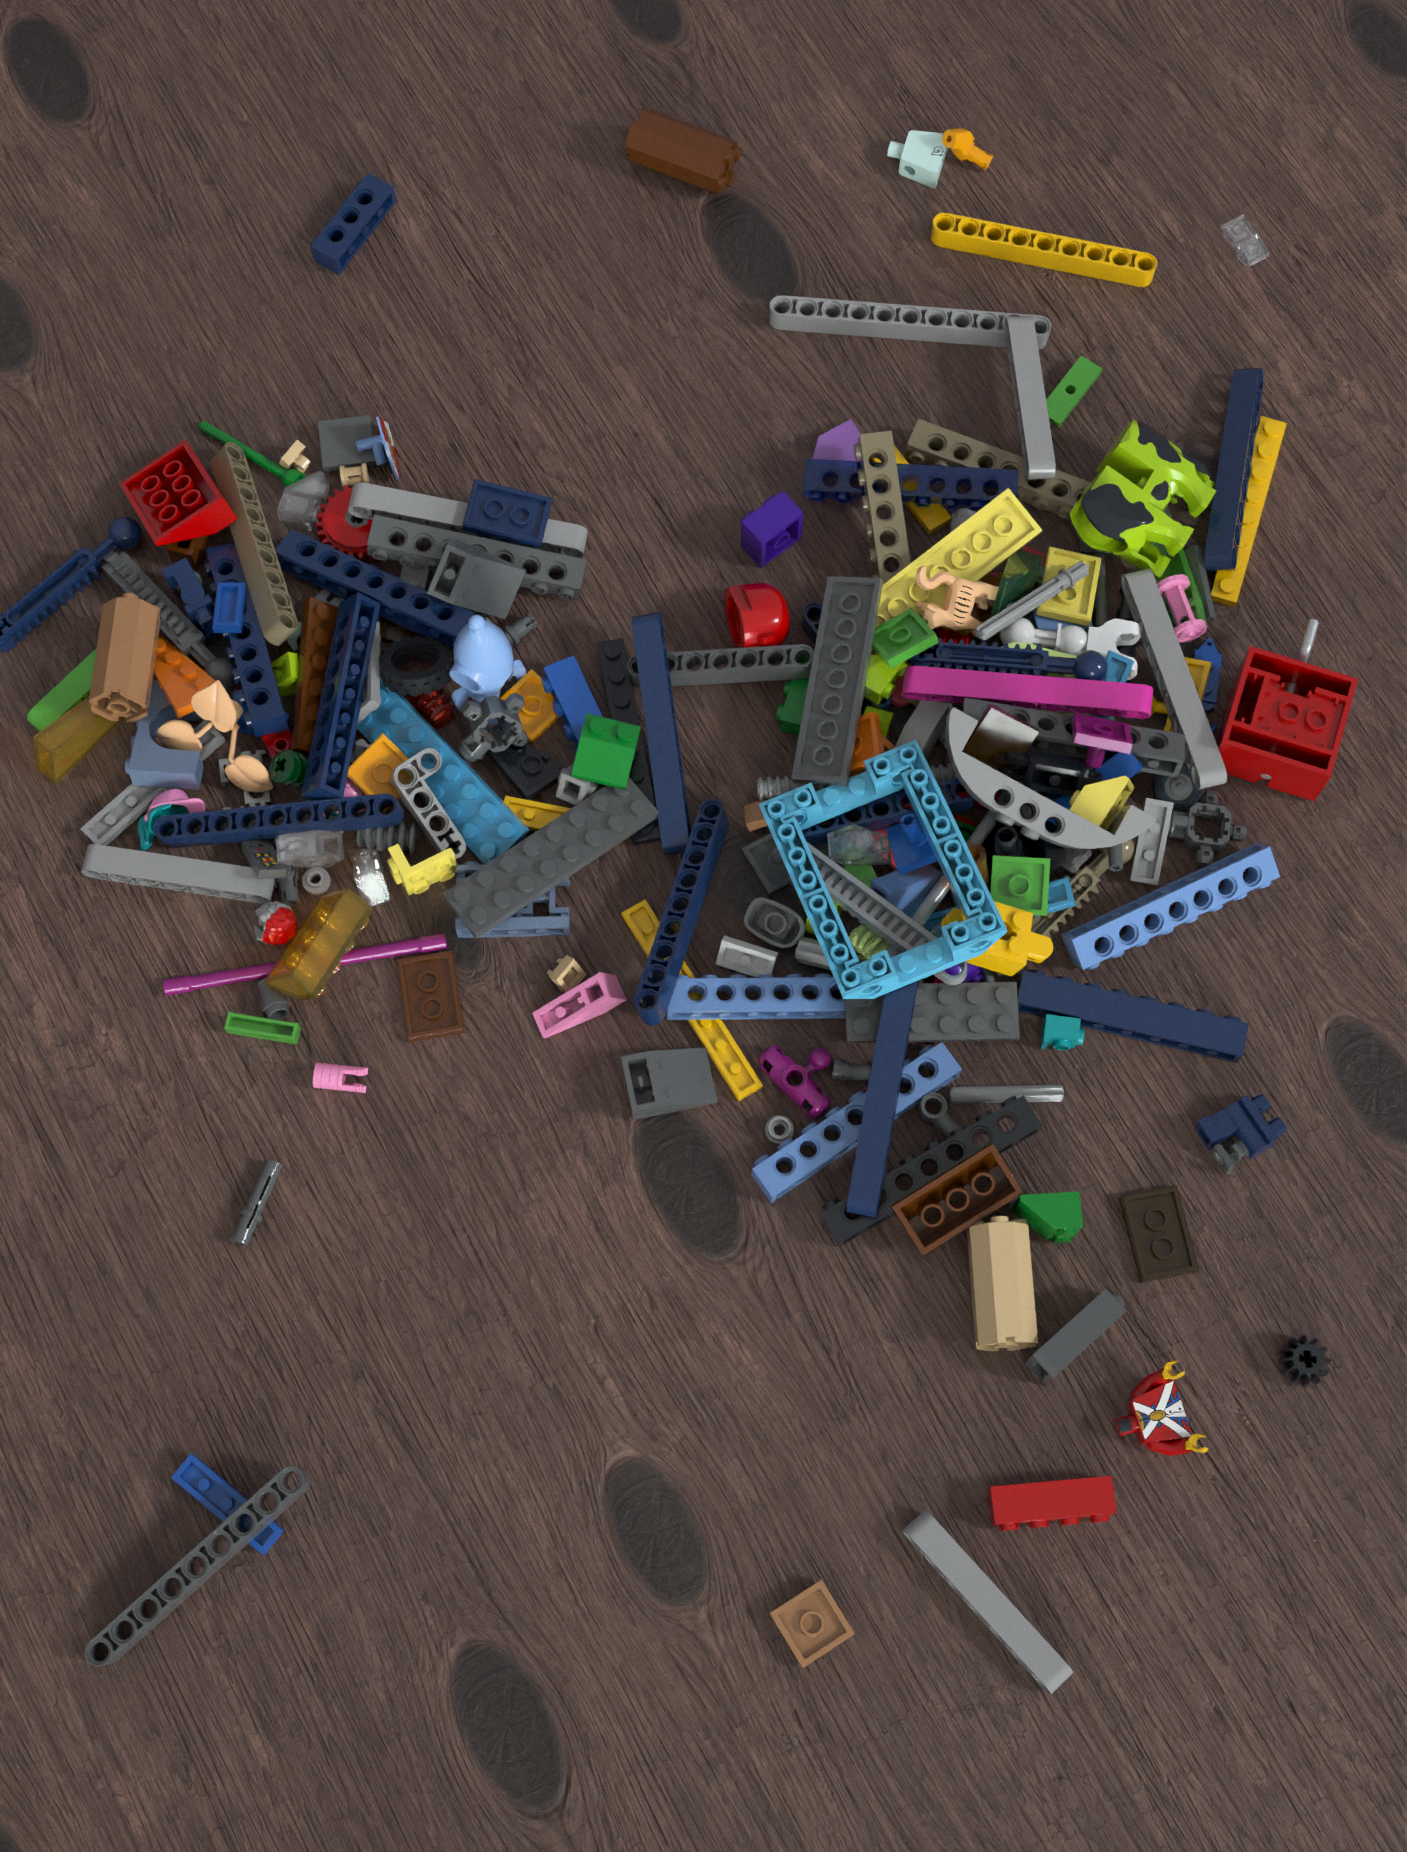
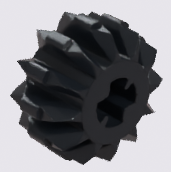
[1278,1335,1331,1387]

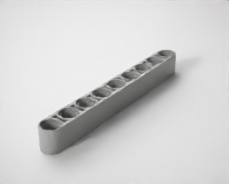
[348,482,588,558]
[1121,568,1227,790]

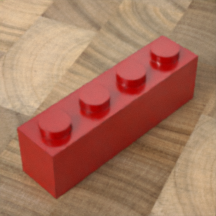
[987,1476,1117,1531]

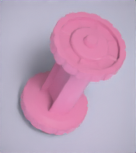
[1157,574,1207,643]

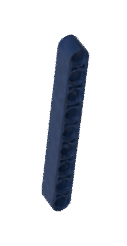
[1204,368,1264,571]
[632,612,691,855]
[153,793,404,848]
[634,799,729,1026]
[846,980,919,1217]

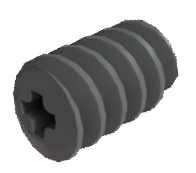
[357,820,418,857]

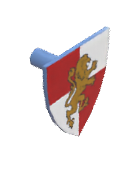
[356,416,399,480]

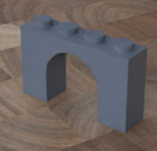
[125,680,210,790]

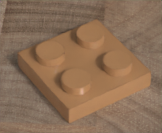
[769,1579,855,1669]

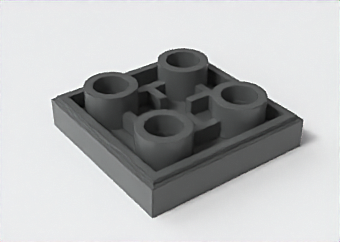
[318,415,376,472]

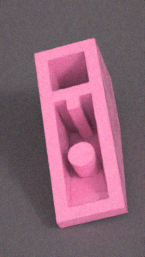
[532,972,627,1038]

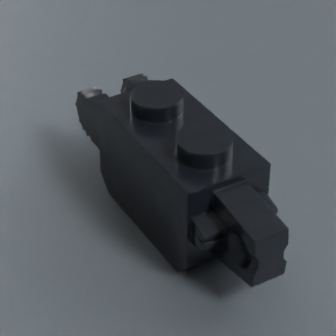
[1001,750,1103,797]

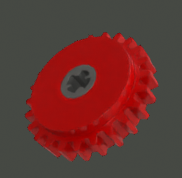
[316,483,398,562]

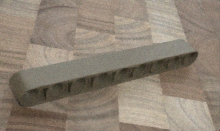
[210,442,298,646]

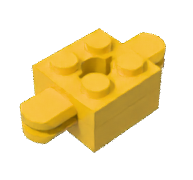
[941,901,1053,977]

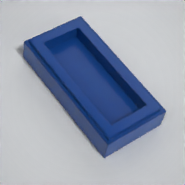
[212,582,246,633]

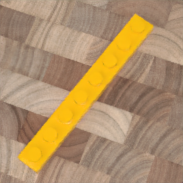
[1211,416,1287,607]

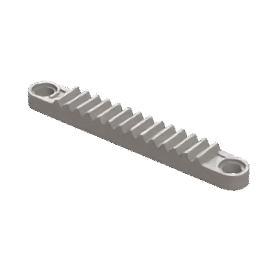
[807,842,967,985]

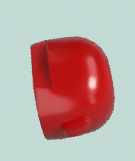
[724,583,790,648]

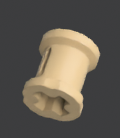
[339,463,370,490]

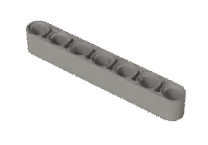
[1005,316,1056,480]
[81,844,276,904]
[902,1510,1073,1695]

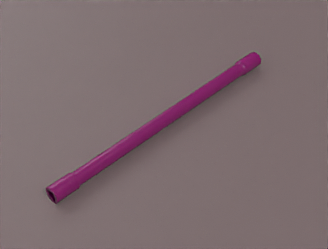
[163,933,447,996]

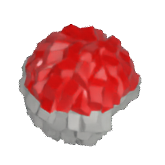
[253,901,297,946]

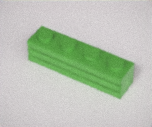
[224,1012,301,1045]

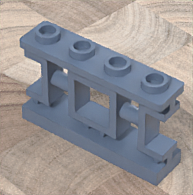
[455,861,570,938]

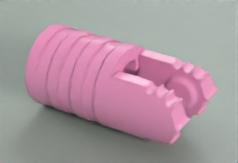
[313,1062,368,1093]

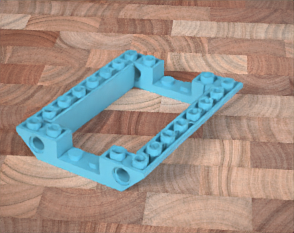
[759,740,1007,999]

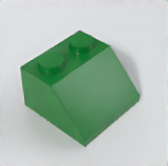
[571,713,641,790]
[1012,1191,1083,1244]

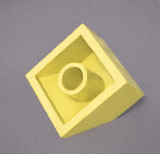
[1069,776,1135,831]

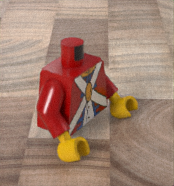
[1114,1360,1208,1456]

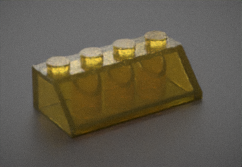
[264,888,373,1001]

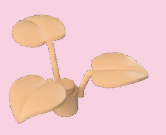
[157,680,275,792]

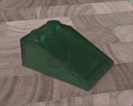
[990,549,1046,618]

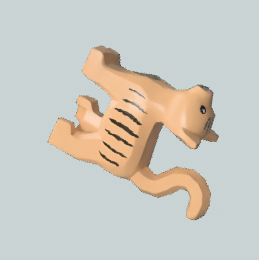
[916,566,999,637]

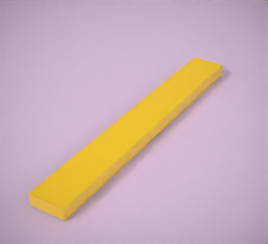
[621,899,763,1102]

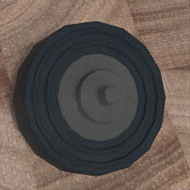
[1153,763,1203,811]

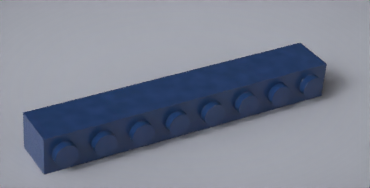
[1017,969,1249,1063]

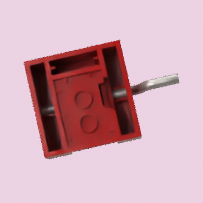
[1216,619,1358,801]

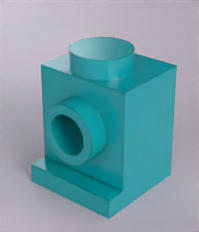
[1040,1014,1085,1051]

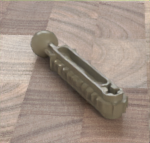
[990,839,1135,978]

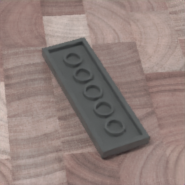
[844,982,1020,1043]

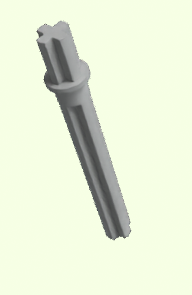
[975,560,1090,641]

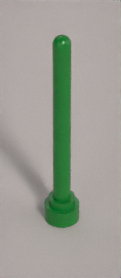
[198,421,305,492]

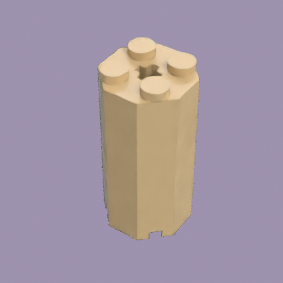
[967,1216,1038,1351]

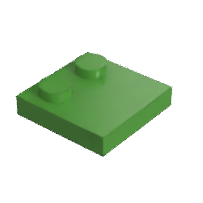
[872,608,939,669]
[990,855,1050,916]

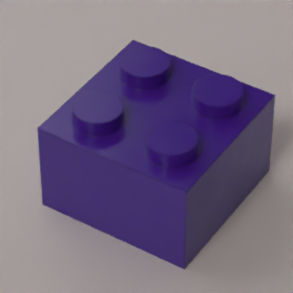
[740,491,804,568]

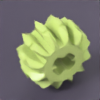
[849,924,891,963]

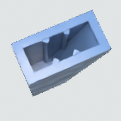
[871,864,942,918]

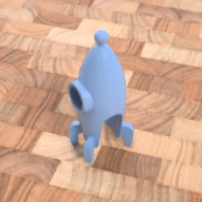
[449,615,526,726]

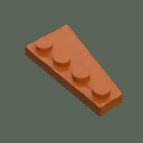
[153,636,215,719]

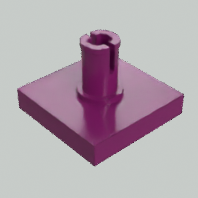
[1071,713,1133,768]

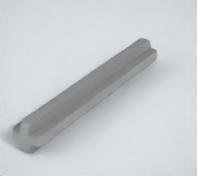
[949,1085,1064,1104]

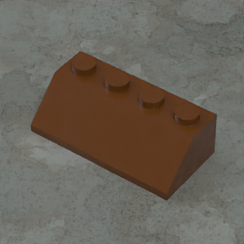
[891,1143,1024,1255]

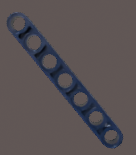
[803,778,976,846]

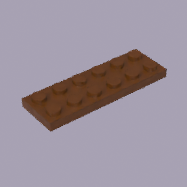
[292,597,339,756]

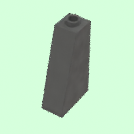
[1024,1289,1127,1386]

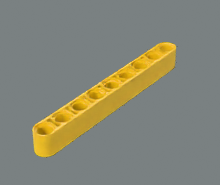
[931,213,1157,287]

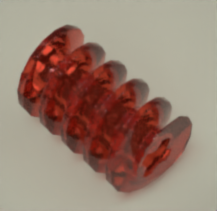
[406,669,455,730]

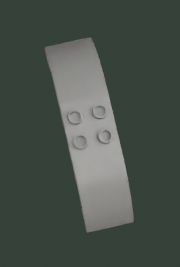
[945,707,1157,849]

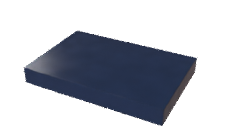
[462,479,553,549]

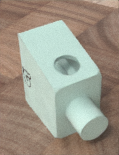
[887,130,948,189]

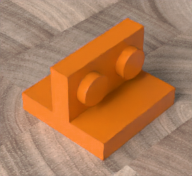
[849,711,895,777]

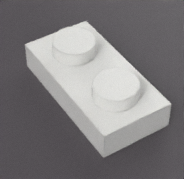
[716,935,778,978]

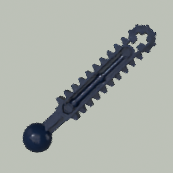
[0,517,142,653]
[908,638,1108,681]

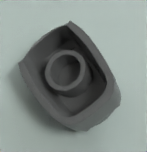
[744,897,806,948]

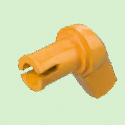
[942,128,994,171]

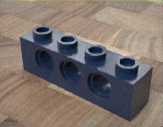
[310,173,396,275]

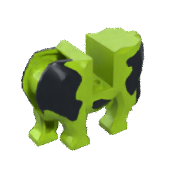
[1069,420,1216,582]

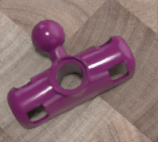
[759,1045,831,1120]

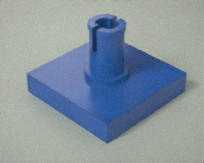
[886,813,937,875]

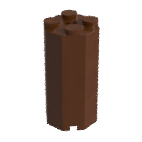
[625,107,742,194]

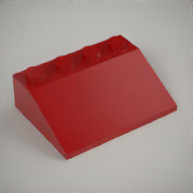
[119,440,238,546]

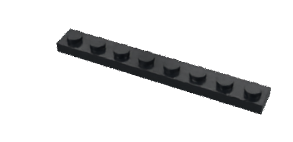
[597,638,661,845]

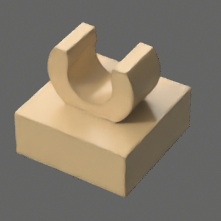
[279,440,311,473]
[547,955,587,993]

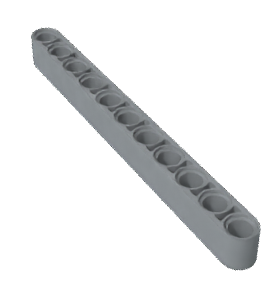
[769,295,1051,349]

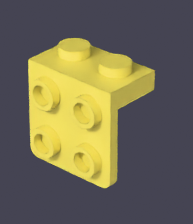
[387,844,457,896]

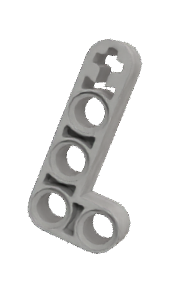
[390,748,466,859]

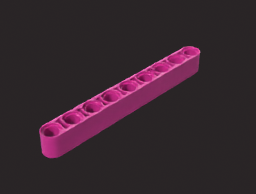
[901,666,1153,719]

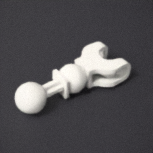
[1000,617,1141,680]

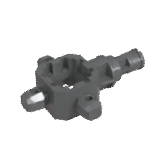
[458,692,528,764]
[1167,790,1247,867]

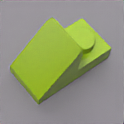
[271,651,299,697]

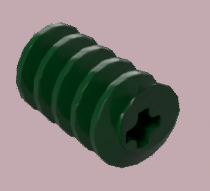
[269,749,309,790]

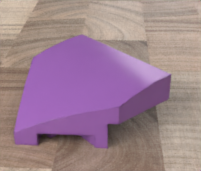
[812,419,861,474]

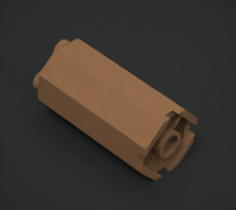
[89,593,161,722]

